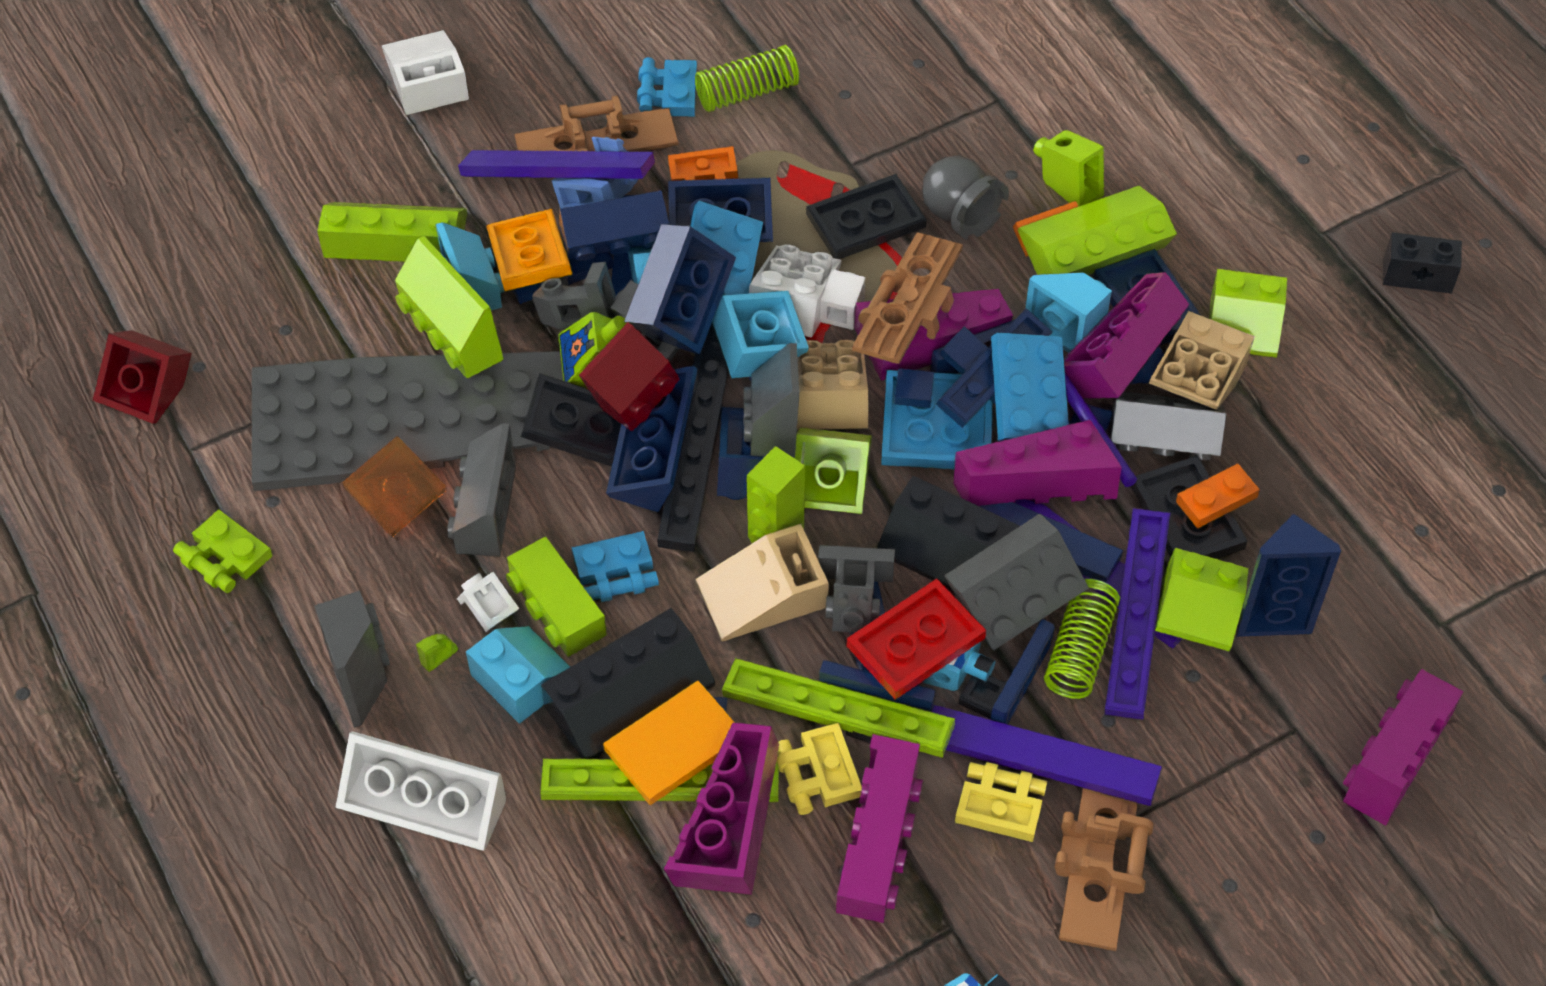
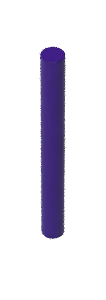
[1065,373,1137,487]

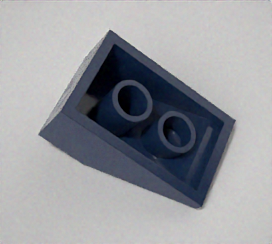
[717,407,764,500]

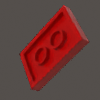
[846,578,986,700]

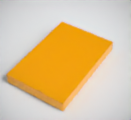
[486,209,572,291]
[603,681,735,805]

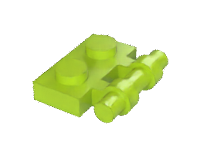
[173,509,273,593]

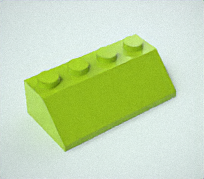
[1018,186,1177,275]
[317,202,467,262]
[395,236,504,379]

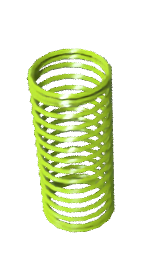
[695,45,799,112]
[1044,579,1120,699]

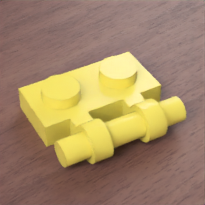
[777,723,862,815]
[955,762,1048,842]

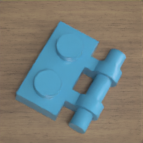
[637,57,697,117]
[571,531,659,602]

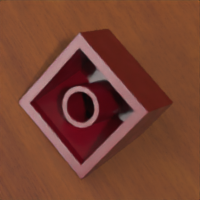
[579,322,680,432]
[93,330,192,424]

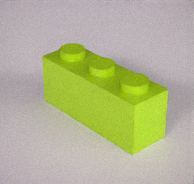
[747,446,805,543]
[506,536,607,657]

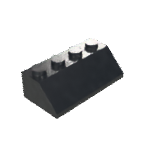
[877,476,1020,590]
[541,608,715,759]

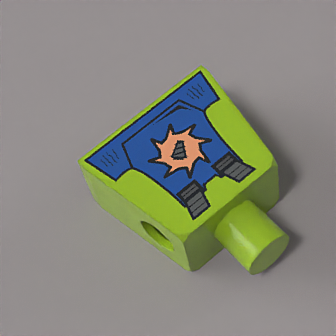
[558,312,626,389]

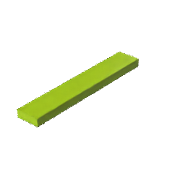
[722,658,955,758]
[540,759,779,802]

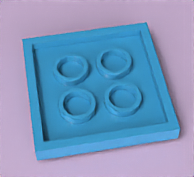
[881,370,993,469]

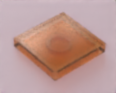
[342,436,447,537]

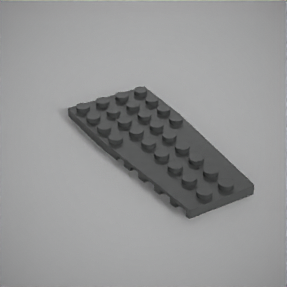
[252,351,563,491]

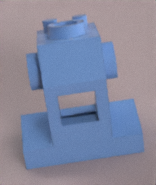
[552,137,638,209]

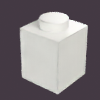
[820,269,866,330]

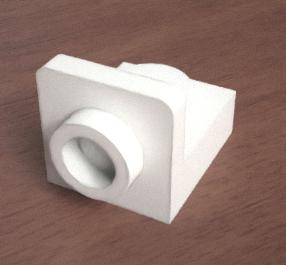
[457,572,519,632]

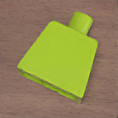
[1033,130,1104,207]

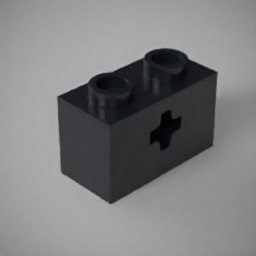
[1383,232,1462,294]

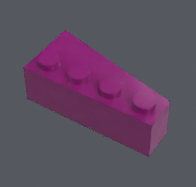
[1064,272,1189,399]
[854,289,1013,381]
[953,420,1122,507]

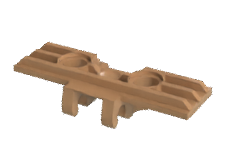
[514,95,678,152]
[852,232,963,364]
[1055,788,1154,951]

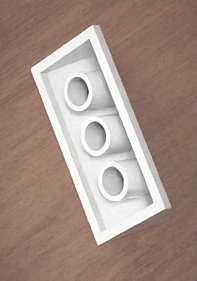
[336,731,506,851]

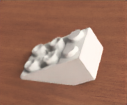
[382,30,469,115]
[749,245,842,337]

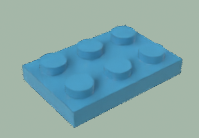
[690,201,763,311]
[991,333,1069,442]

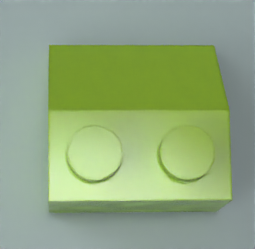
[1209,269,1287,358]
[795,428,872,514]
[1155,548,1248,651]

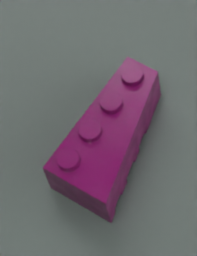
[1343,669,1464,826]
[664,723,779,895]
[836,734,923,923]

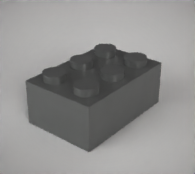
[944,514,1089,651]

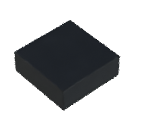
[958,676,1006,719]

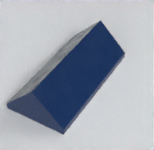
[606,366,697,512]
[1236,514,1341,637]

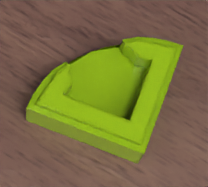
[416,634,458,672]

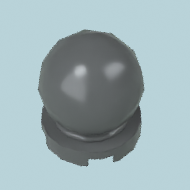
[922,155,1009,240]

